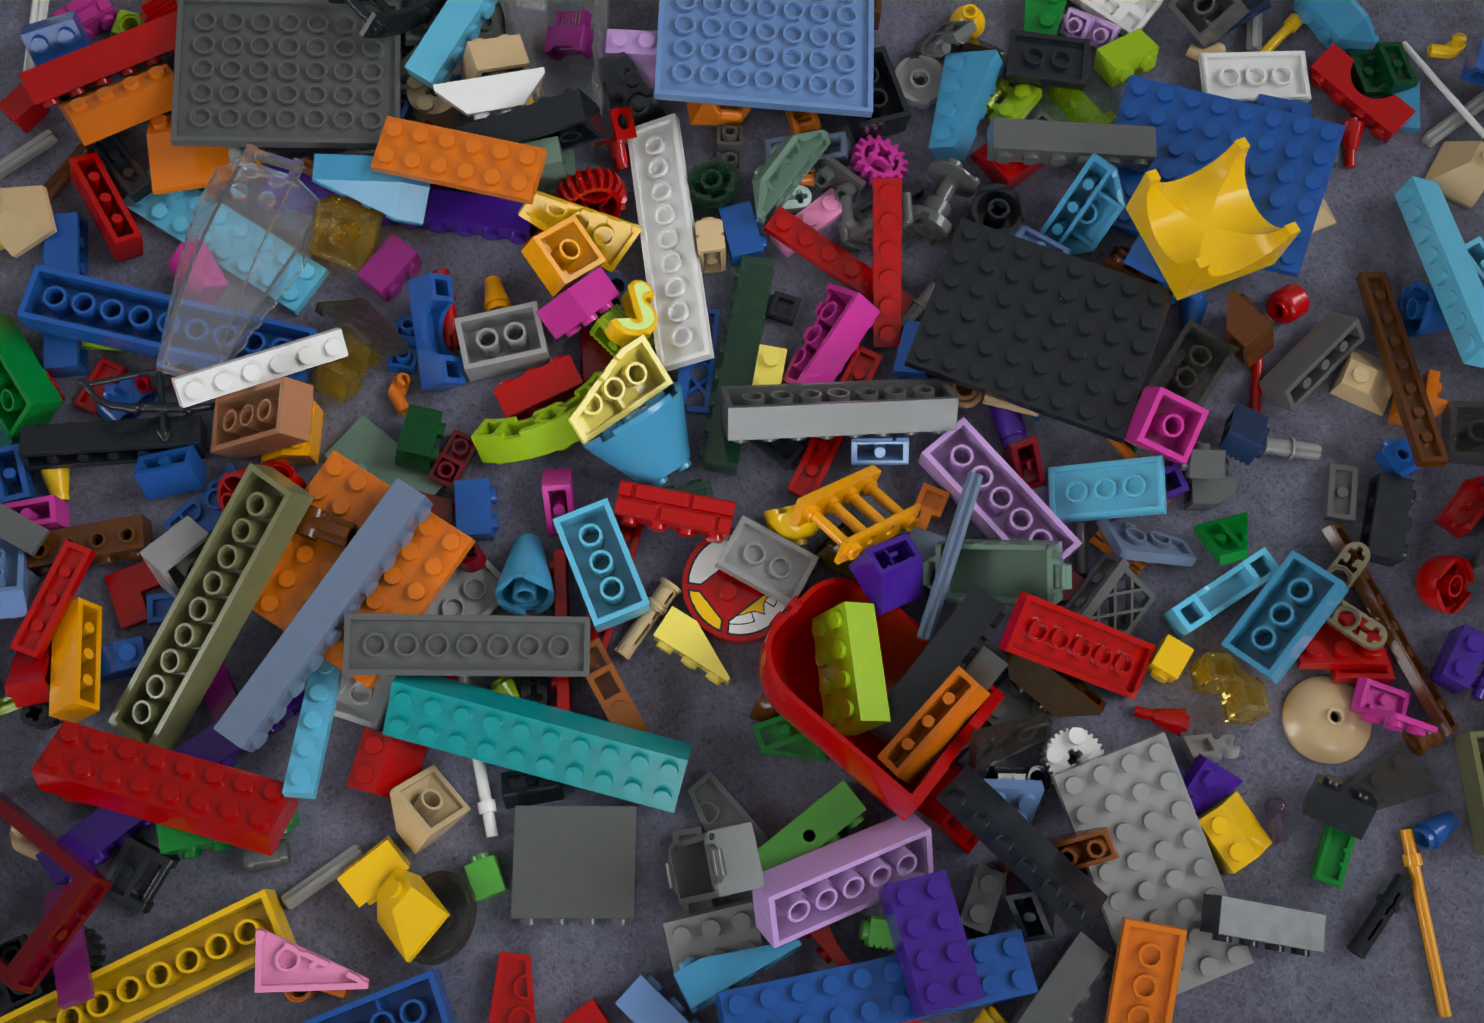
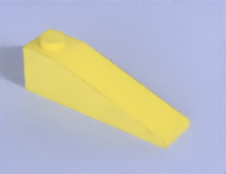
[568,334,673,444]

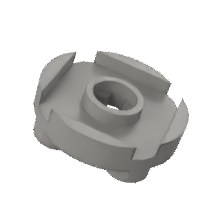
[895,55,943,109]

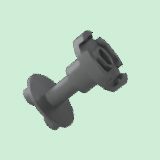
[904,158,980,247]

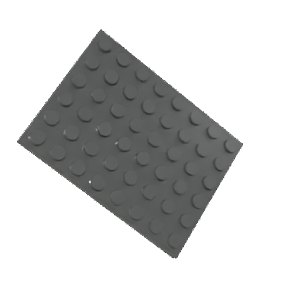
[170,0,401,149]

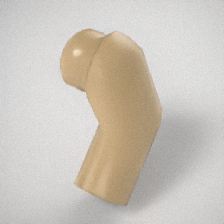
[1185,43,1226,62]
[10,825,41,861]

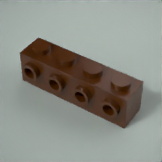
[26,514,153,577]

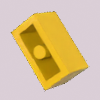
[337,835,411,908]

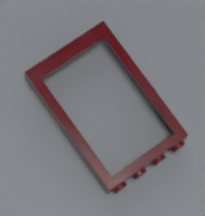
[0,792,113,994]

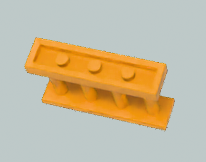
[789,465,922,565]

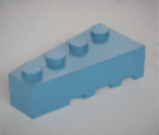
[929,49,1006,163]

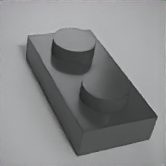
[1323,463,1359,524]

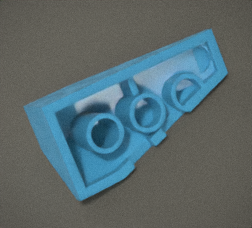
[312,154,430,226]
[673,939,802,1015]

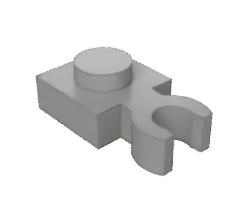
[1181,733,1240,766]

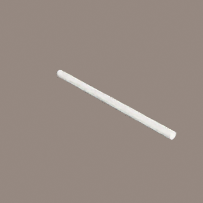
[1402,41,1484,139]

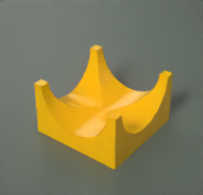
[1125,137,1301,301]

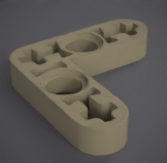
[1325,542,1388,651]

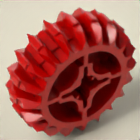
[554,165,628,217]

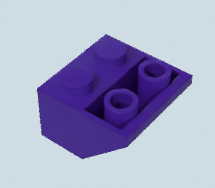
[848,533,923,616]

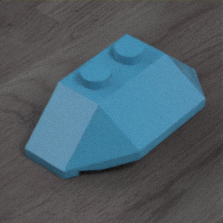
[1294,0,1380,52]
[1039,152,1126,255]

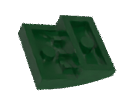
[1347,42,1418,98]

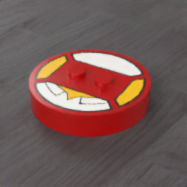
[682,528,789,645]

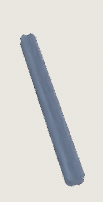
[917,471,983,641]

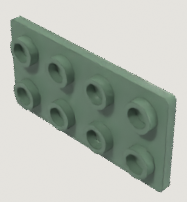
[325,415,445,501]

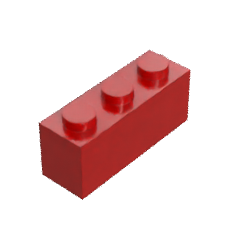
[493,354,584,421]

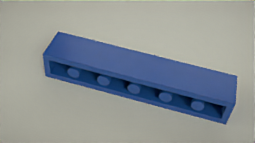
[40,212,88,378]

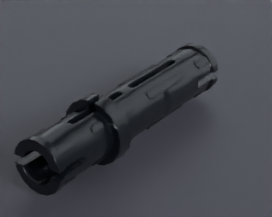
[1346,873,1414,960]

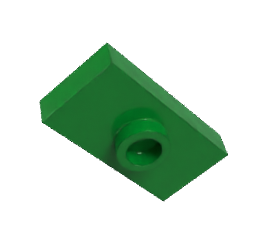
[1309,824,1356,889]

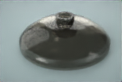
[413,871,477,965]

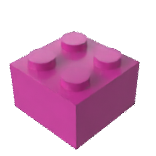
[536,266,620,340]
[1124,387,1209,464]

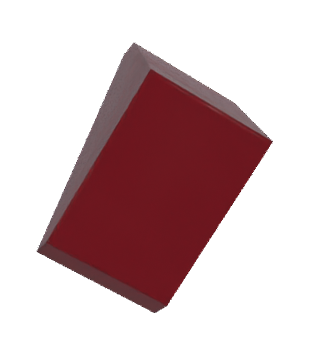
[1002,434,1046,489]

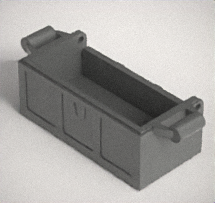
[664,822,765,905]

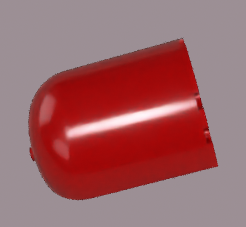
[758,578,1005,821]

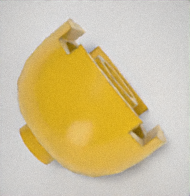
[763,505,820,546]

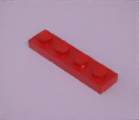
[9,540,96,660]

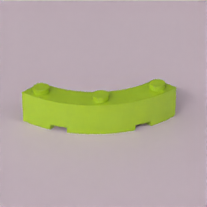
[471,372,602,465]

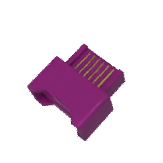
[543,9,596,61]

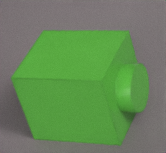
[464,852,509,902]

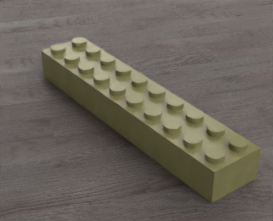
[108,463,314,751]

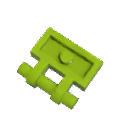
[985,76,1043,123]

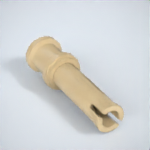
[614,577,683,660]

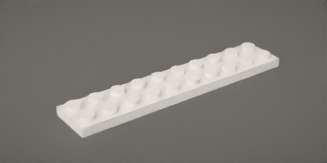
[627,113,714,371]

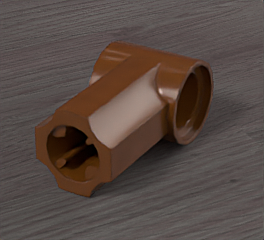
[295,505,358,548]

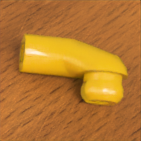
[1427,33,1467,59]

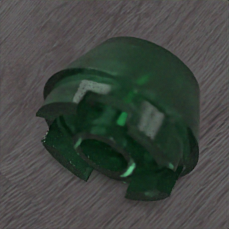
[687,158,740,213]

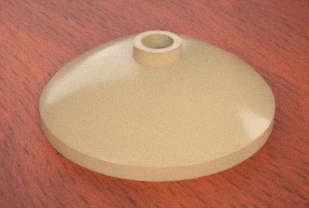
[1282,676,1371,764]

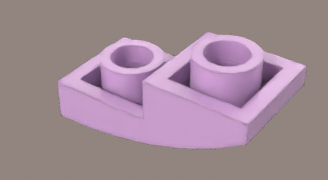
[1059,7,1122,48]

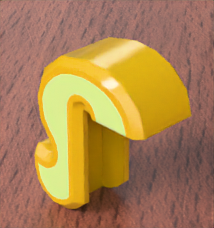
[604,280,658,347]

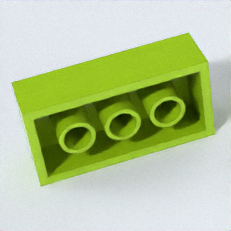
[811,601,891,736]

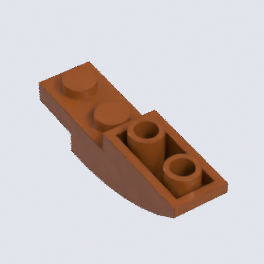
[586,638,650,733]
[998,827,1120,875]

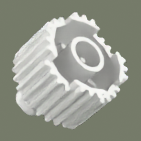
[1039,727,1104,785]

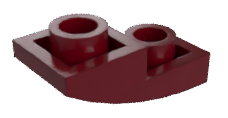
[579,328,611,383]
[427,429,477,490]

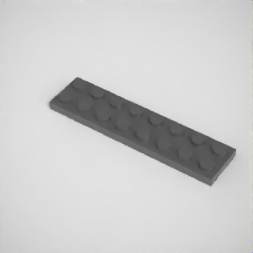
[342,613,590,677]

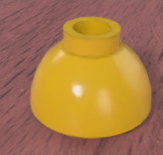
[949,4,985,39]

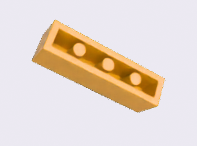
[49,597,102,723]

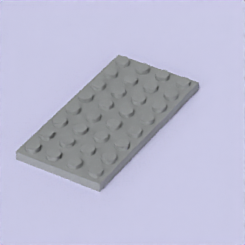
[1050,731,1254,995]

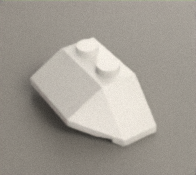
[433,67,545,121]

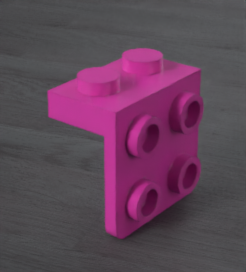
[1350,677,1438,737]

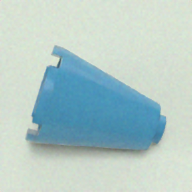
[495,533,554,615]

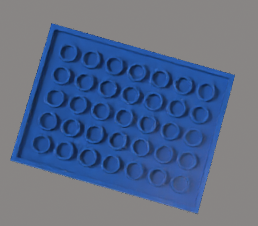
[1110,75,1346,278]

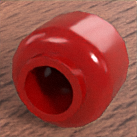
[1267,284,1310,324]

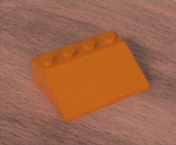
[57,63,174,146]
[147,114,265,195]

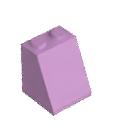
[605,29,657,89]

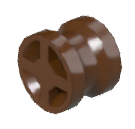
[1403,719,1443,756]

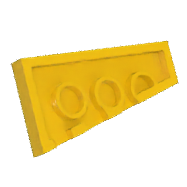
[518,191,642,272]

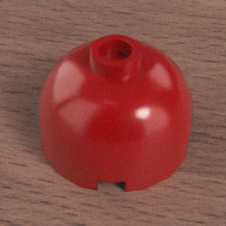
[1414,555,1474,614]

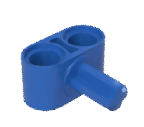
[96,378,156,421]

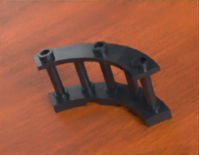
[326,0,447,38]

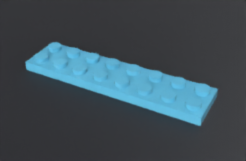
[123,168,330,316]

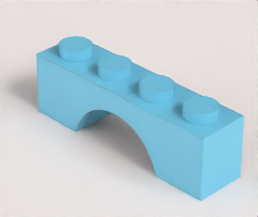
[1162,547,1280,639]

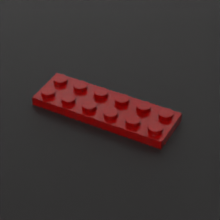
[998,591,1156,700]

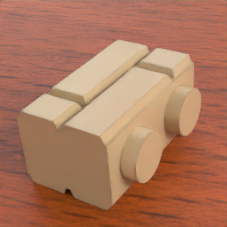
[695,217,726,274]

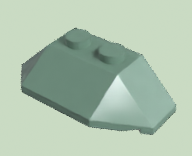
[752,130,831,227]

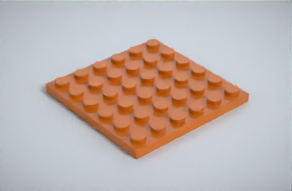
[252,450,475,690]

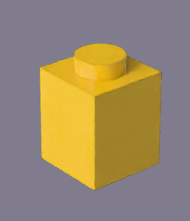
[1147,634,1194,683]

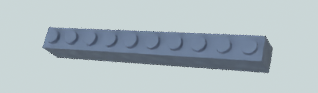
[213,478,433,753]

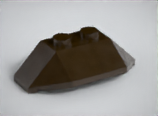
[1006,651,1107,717]

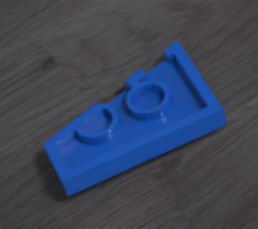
[163,462,238,535]

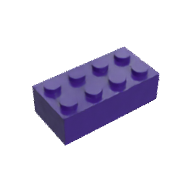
[878,870,985,1019]

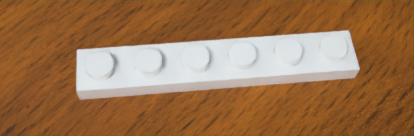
[171,328,349,408]

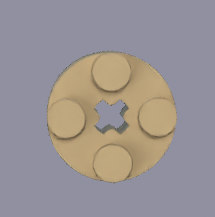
[407,72,462,128]

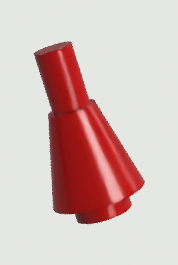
[1339,117,1365,169]
[1133,705,1191,737]

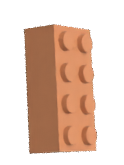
[210,376,314,460]

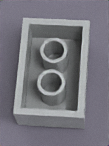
[454,301,551,382]

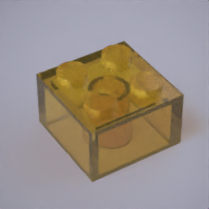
[309,194,383,271]

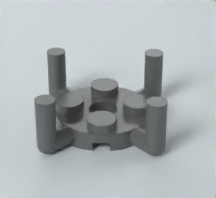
[837,192,914,252]

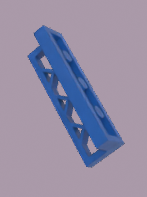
[677,308,721,415]

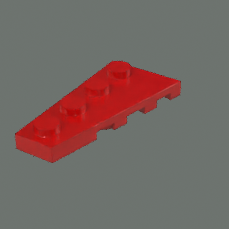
[488,951,536,1023]

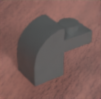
[1184,459,1237,511]

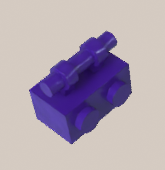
[1429,624,1484,702]

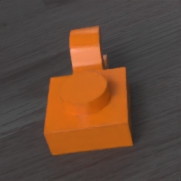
[915,482,950,531]

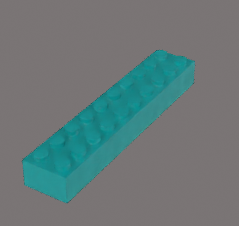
[382,676,692,813]

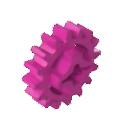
[850,135,909,186]

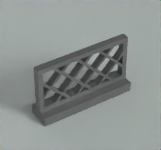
[1064,552,1157,689]

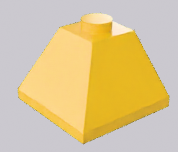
[377,867,450,963]

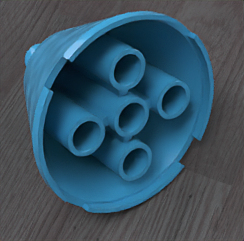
[581,382,692,487]

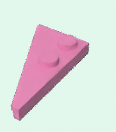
[254,928,369,993]

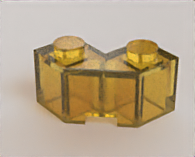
[315,324,387,403]
[1189,652,1271,725]

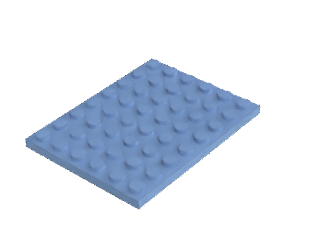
[654,0,874,118]

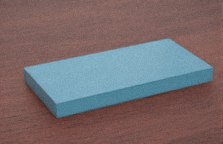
[1048,455,1167,523]

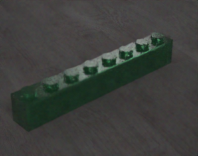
[699,255,775,476]

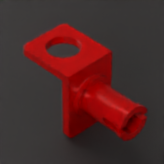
[595,106,637,171]

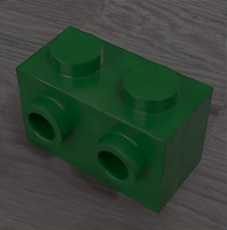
[395,404,446,472]

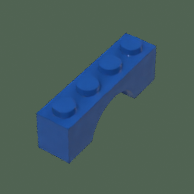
[407,272,466,392]

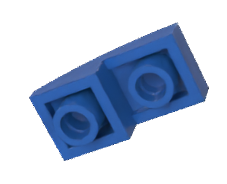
[387,314,418,375]

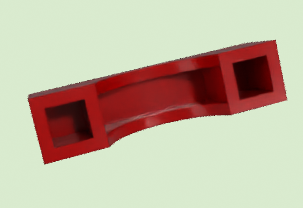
[1308,43,1416,144]

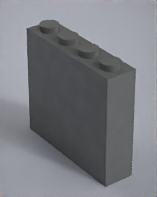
[511,806,638,925]

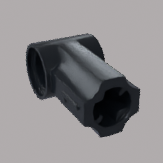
[986,765,1051,792]

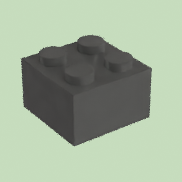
[1167,0,1250,48]

